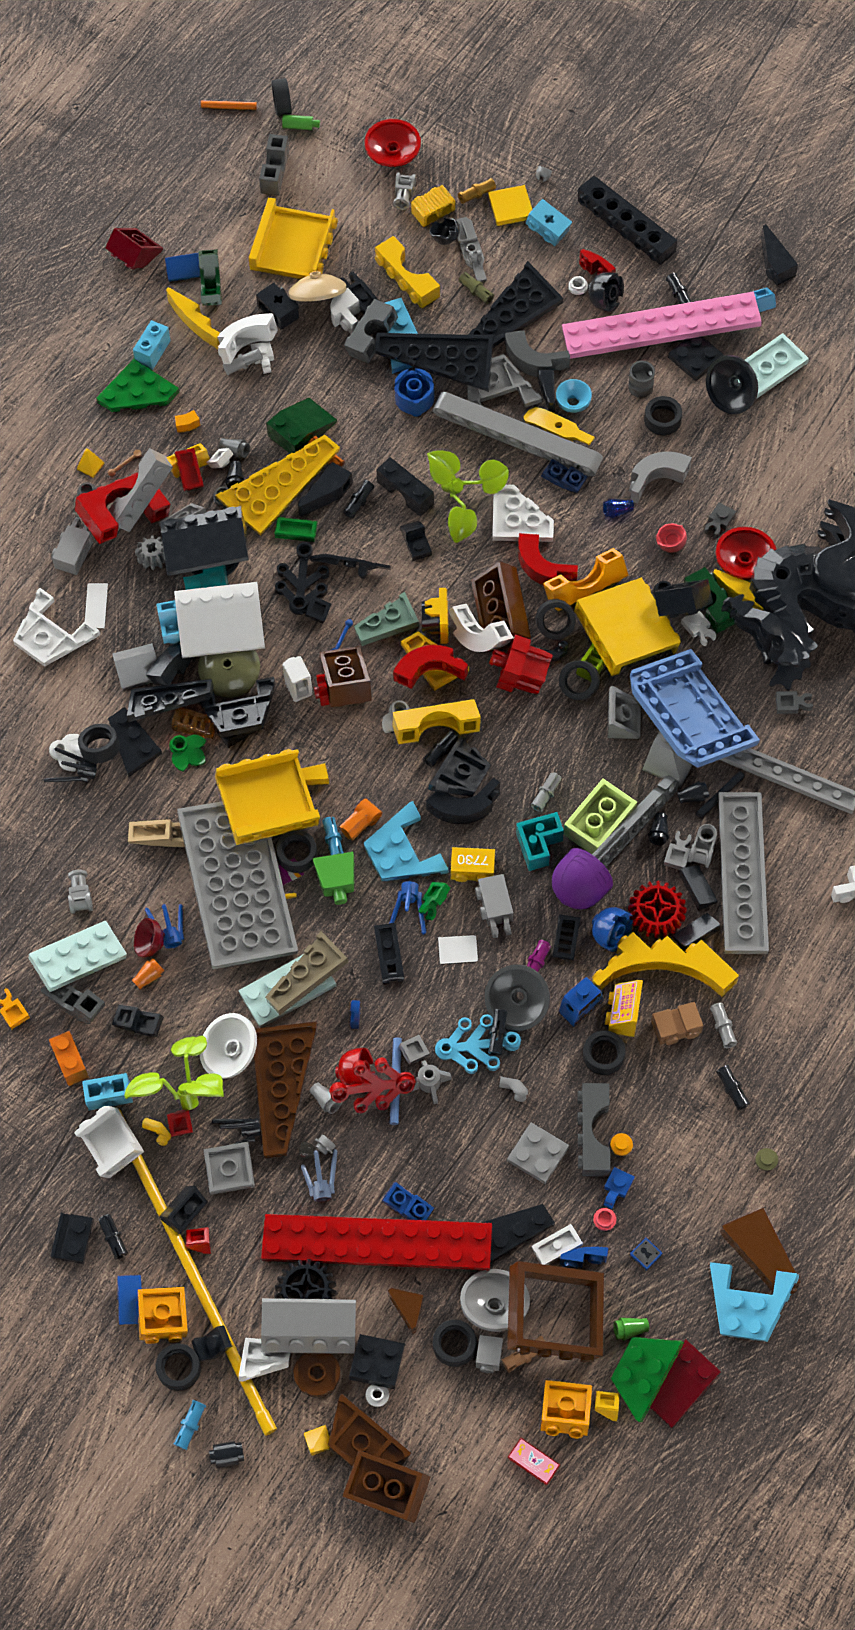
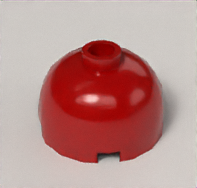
[335,1048,375,1085]

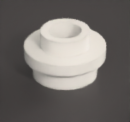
[568,276,588,295]
[366,1385,389,1407]

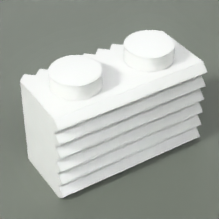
[282,656,313,702]

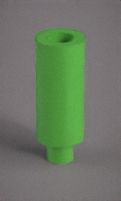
[282,114,320,130]

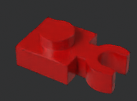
[313,674,329,706]

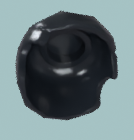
[429,217,460,245]

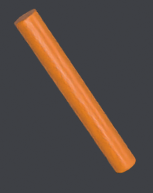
[201,101,257,110]

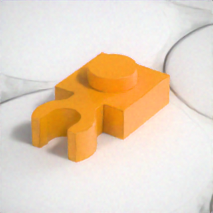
[0,989,30,1030]

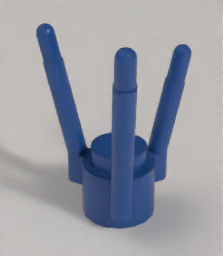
[390,881,426,934]
[145,904,184,949]

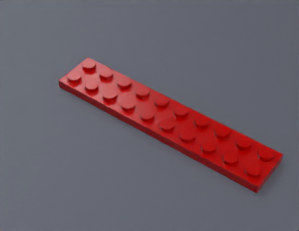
[261,1214,492,1271]

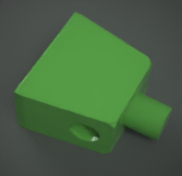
[313,852,355,905]

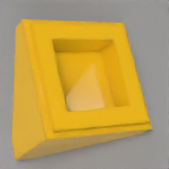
[77,448,105,478]
[595,1391,620,1421]
[304,1425,330,1456]

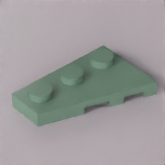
[354,592,419,646]

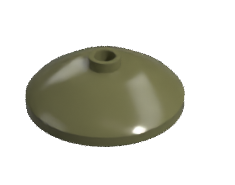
[198,650,260,698]

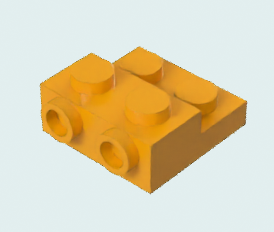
[137,1287,188,1344]
[540,1380,592,1439]

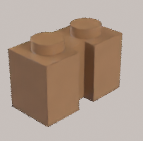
[651,1002,703,1045]

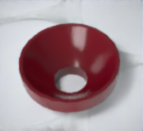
[134,918,165,958]

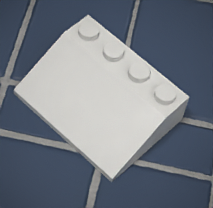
[174,582,265,658]

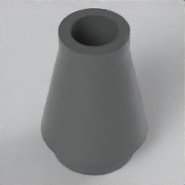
[219,438,250,459]

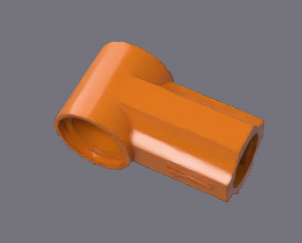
[339,798,382,841]

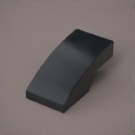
[112,1005,164,1037]

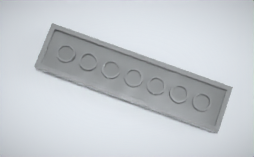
[718,792,769,954]

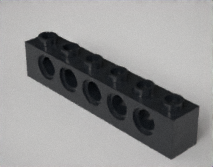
[578,175,678,265]

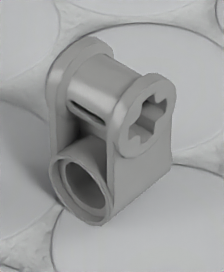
[688,824,717,868]

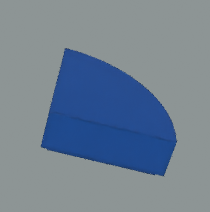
[350,1000,361,1029]

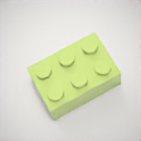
[564,779,637,854]

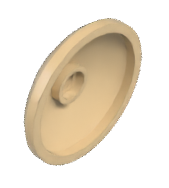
[289,271,347,301]

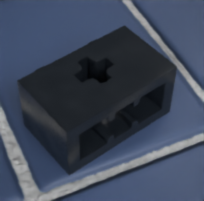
[256,282,299,330]

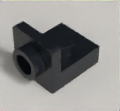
[191,1325,233,1361]

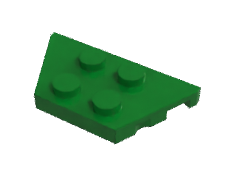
[611,1337,684,1422]

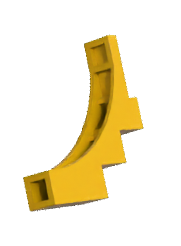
[592,932,739,997]

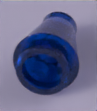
[603,498,634,518]

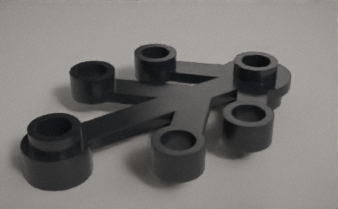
[275,542,330,615]

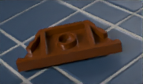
[328,1394,411,1467]

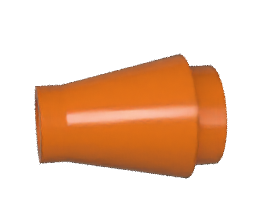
[132,958,165,990]

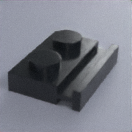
[50,1212,94,1264]

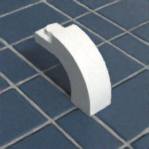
[218,314,278,364]
[448,604,513,652]

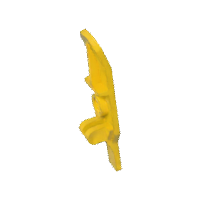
[524,407,595,445]

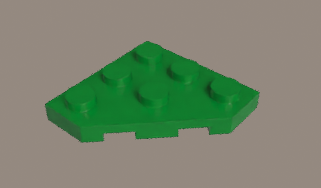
[96,359,179,412]

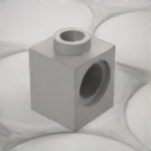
[476,1335,503,1373]

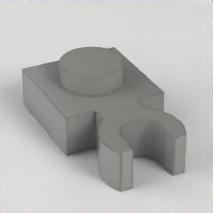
[664,831,691,870]

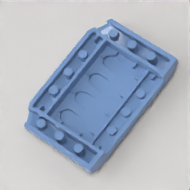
[630,649,760,768]

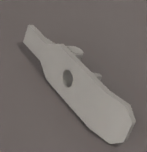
[456,217,487,282]

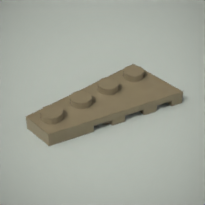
[265,931,349,1015]

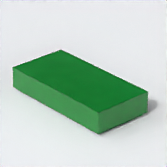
[274,517,318,542]

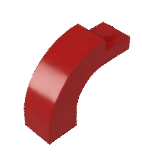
[518,533,578,586]
[393,645,468,689]

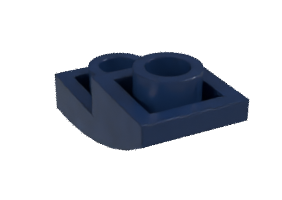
[541,458,588,493]

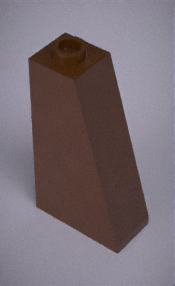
[720,1208,800,1295]

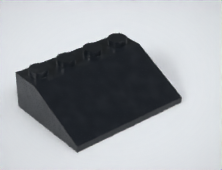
[161,506,249,576]

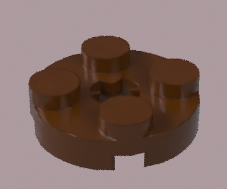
[293,1353,341,1397]

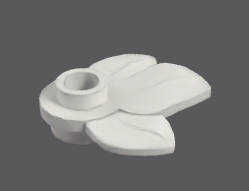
[49,734,83,772]

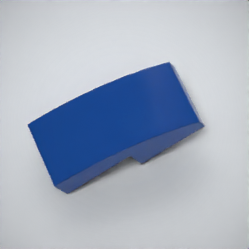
[381,1182,434,1220]
[560,1247,608,1269]
[117,1275,142,1325]

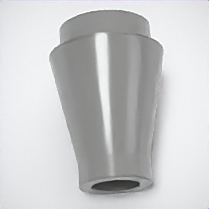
[310,1082,342,1114]

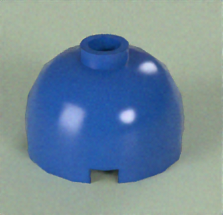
[592,907,633,952]

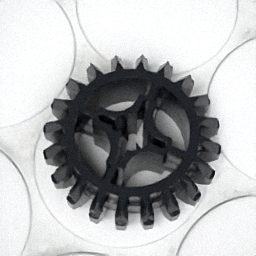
[275,1259,337,1299]

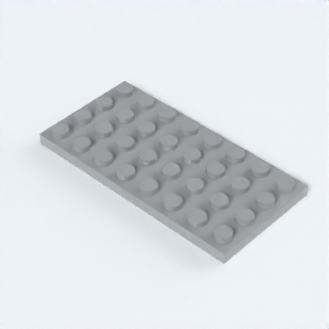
[177,801,298,969]

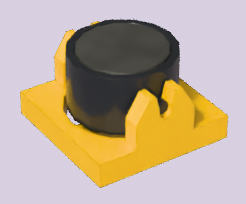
[421,588,449,644]

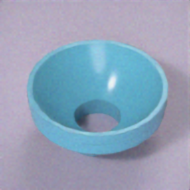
[556,379,592,413]

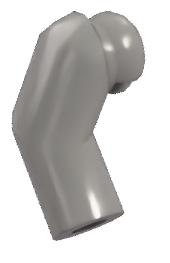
[499,1077,528,1102]

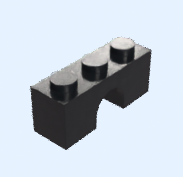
[376,457,434,517]

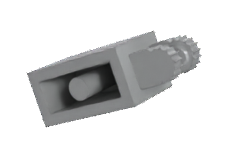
[51,517,93,575]
[475,874,513,938]

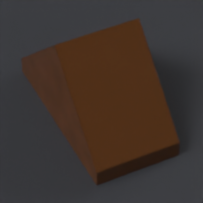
[388,1288,424,1335]

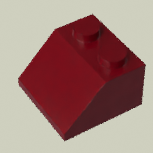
[105,228,163,270]

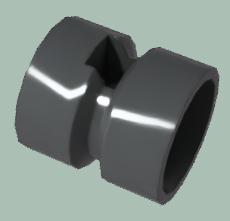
[628,361,655,398]

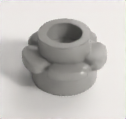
[315,1135,336,1155]

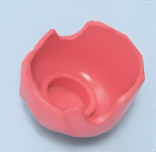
[656,523,687,553]

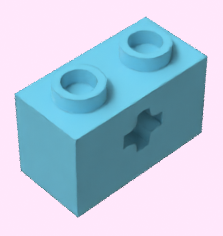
[525,199,572,246]
[133,320,171,370]
[82,1073,133,1111]

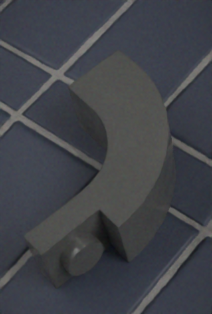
[505,330,570,377]
[41,984,105,1024]

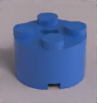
[394,368,434,417]

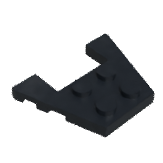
[198,677,276,738]

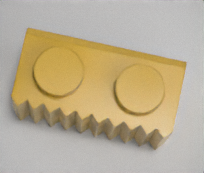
[411,185,455,227]

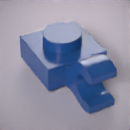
[603,1167,635,1210]

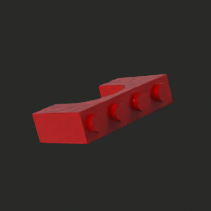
[75,473,171,544]

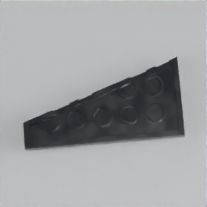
[468,261,564,348]

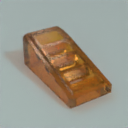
[171,707,216,739]

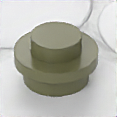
[755,1148,778,1171]

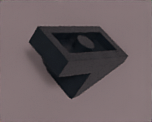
[400,521,432,561]

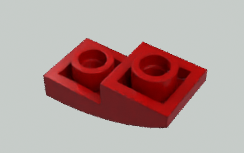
[579,249,616,275]

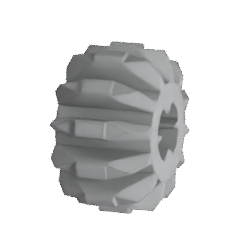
[135,535,165,571]

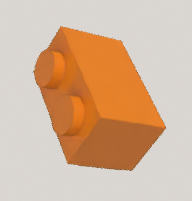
[49,1031,89,1086]

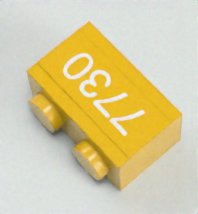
[451,847,495,882]

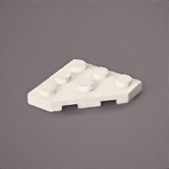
[493,485,554,542]

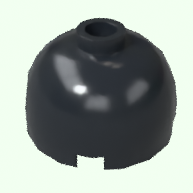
[588,272,624,312]

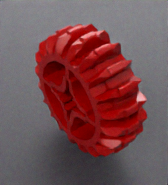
[628,880,687,938]

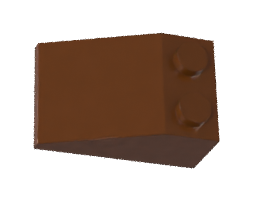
[319,646,372,707]
[342,1450,431,1523]

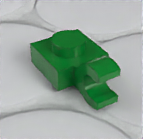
[418,882,451,920]

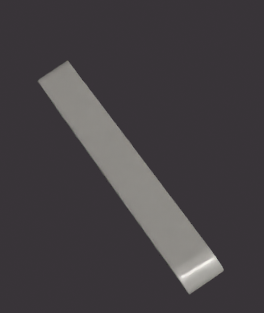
[433,392,603,476]

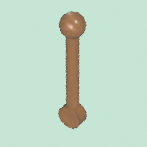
[108,450,142,477]

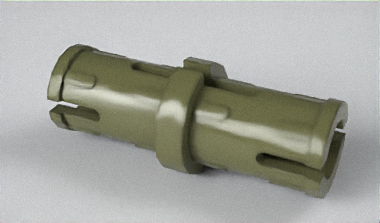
[458,272,495,304]

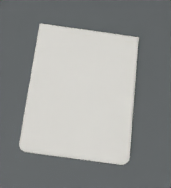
[438,935,478,964]

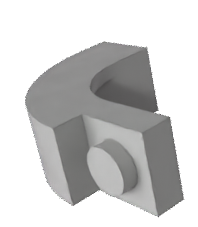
[629,452,692,504]

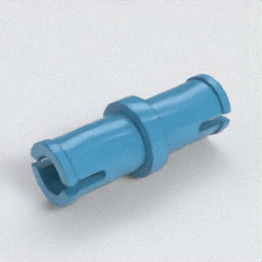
[322,817,344,855]
[173,1400,206,1450]

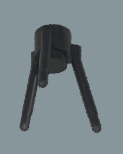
[44,747,97,782]
[212,1118,260,1144]

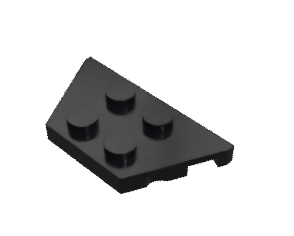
[428,734,491,797]

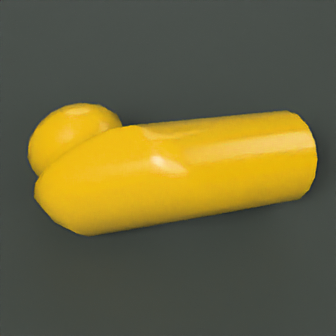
[142,1118,171,1146]

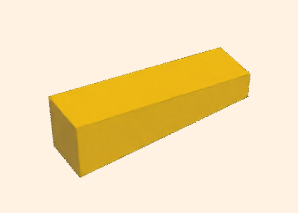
[301,763,329,785]

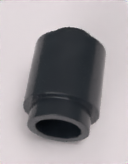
[209,1441,244,1469]

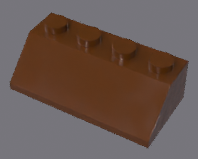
[471,561,531,651]

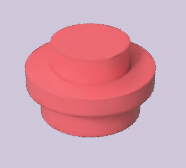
[593,1208,616,1231]

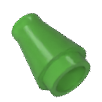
[613,1317,649,1341]

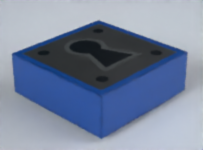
[630,1238,663,1271]

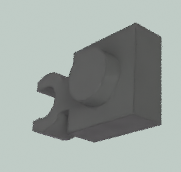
[704,502,736,539]
[775,691,813,714]

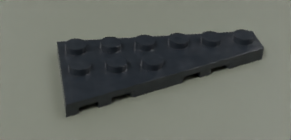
[375,333,494,392]

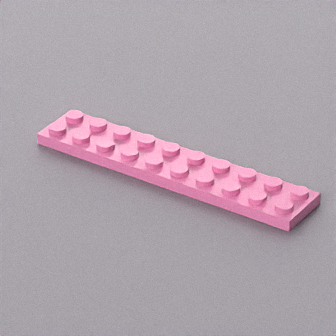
[562,292,762,359]

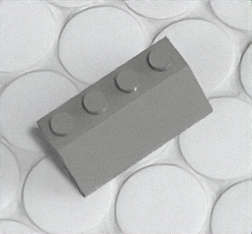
[261,1298,356,1353]

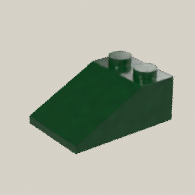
[266,398,337,454]

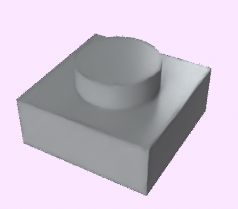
[399,1035,430,1065]

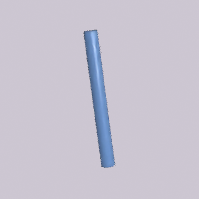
[390,1038,402,1125]

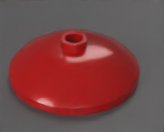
[364,119,421,167]
[715,527,776,580]

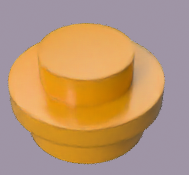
[610,1133,633,1156]

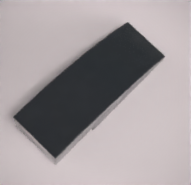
[146,641,193,686]

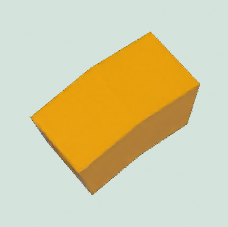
[175,410,201,433]

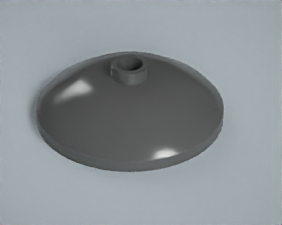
[485,964,550,1031]

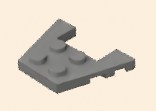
[467,354,542,407]

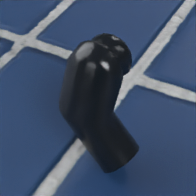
[541,641,569,661]

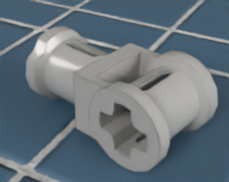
[393,172,416,210]
[68,870,93,914]

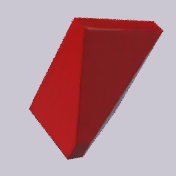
[167,1109,193,1137]
[186,1227,211,1254]

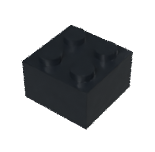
[654,579,713,619]

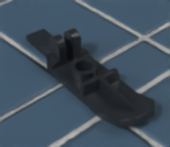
[310,554,391,579]

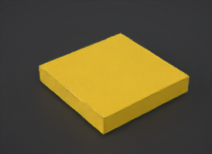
[488,185,532,226]

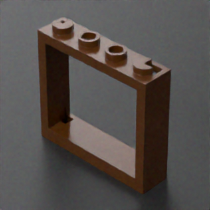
[507,1261,604,1363]

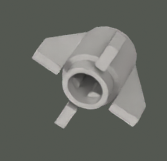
[413,1060,451,1105]

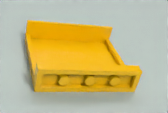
[249,197,338,279]
[574,577,680,676]
[215,749,320,845]

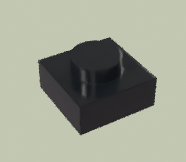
[304,596,331,624]

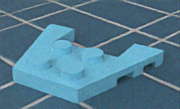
[364,801,449,881]
[710,1262,799,1342]

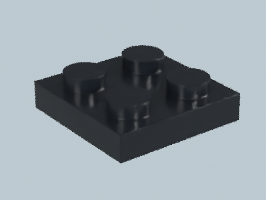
[668,336,724,381]
[349,1334,405,1389]

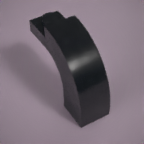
[426,777,500,824]

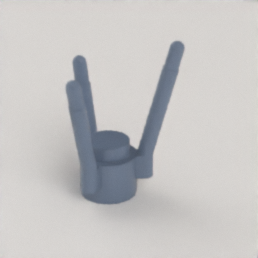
[301,1149,337,1202]

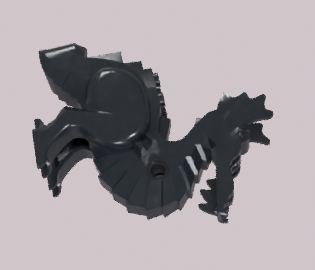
[721,499,855,691]

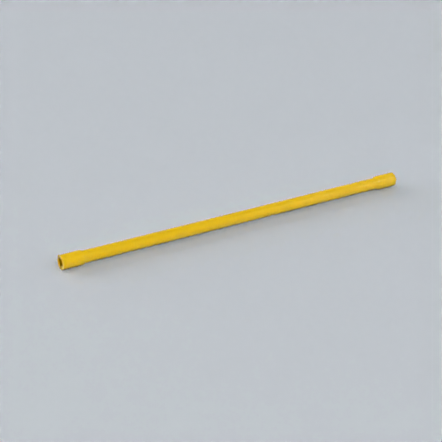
[118,1109,277,1436]

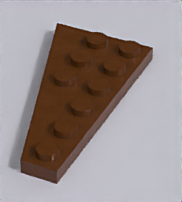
[254,1021,318,1158]

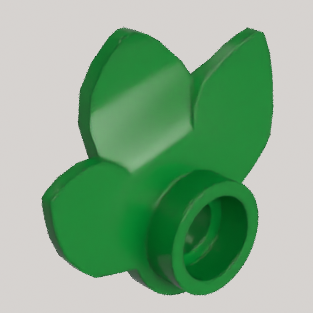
[169,734,206,772]

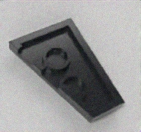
[108,707,162,777]

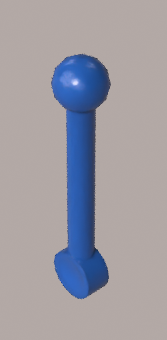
[331,619,353,650]

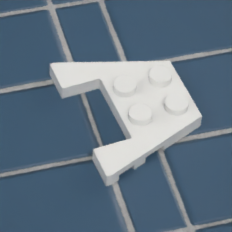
[13,588,100,666]

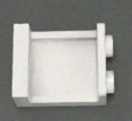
[74,1106,144,1178]

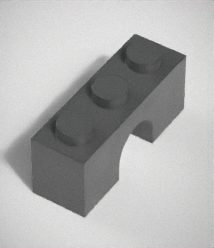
[259,134,289,196]
[344,299,398,364]

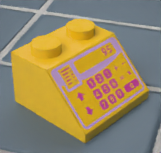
[605,980,643,1037]

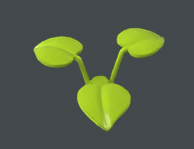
[427,450,509,543]
[124,1036,224,1110]

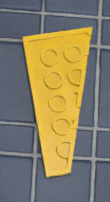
[215,435,340,536]

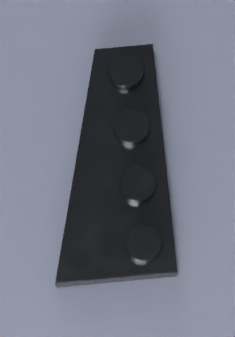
[127,679,214,722]
[477,1204,555,1271]

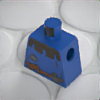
[559,977,604,1027]

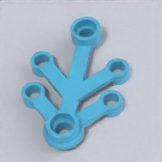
[435,1014,521,1074]

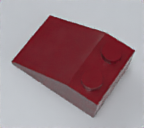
[650,1339,721,1428]

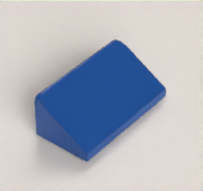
[165,253,200,282]

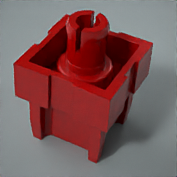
[489,635,553,694]

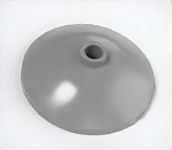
[460,1269,530,1332]

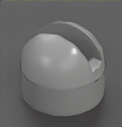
[536,166,552,182]

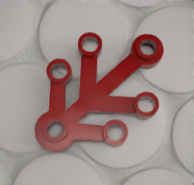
[329,1058,416,1113]

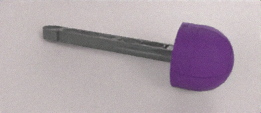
[552,775,679,909]

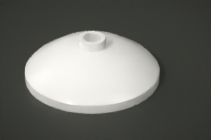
[200,1013,257,1079]

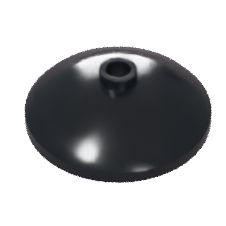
[706,355,758,414]

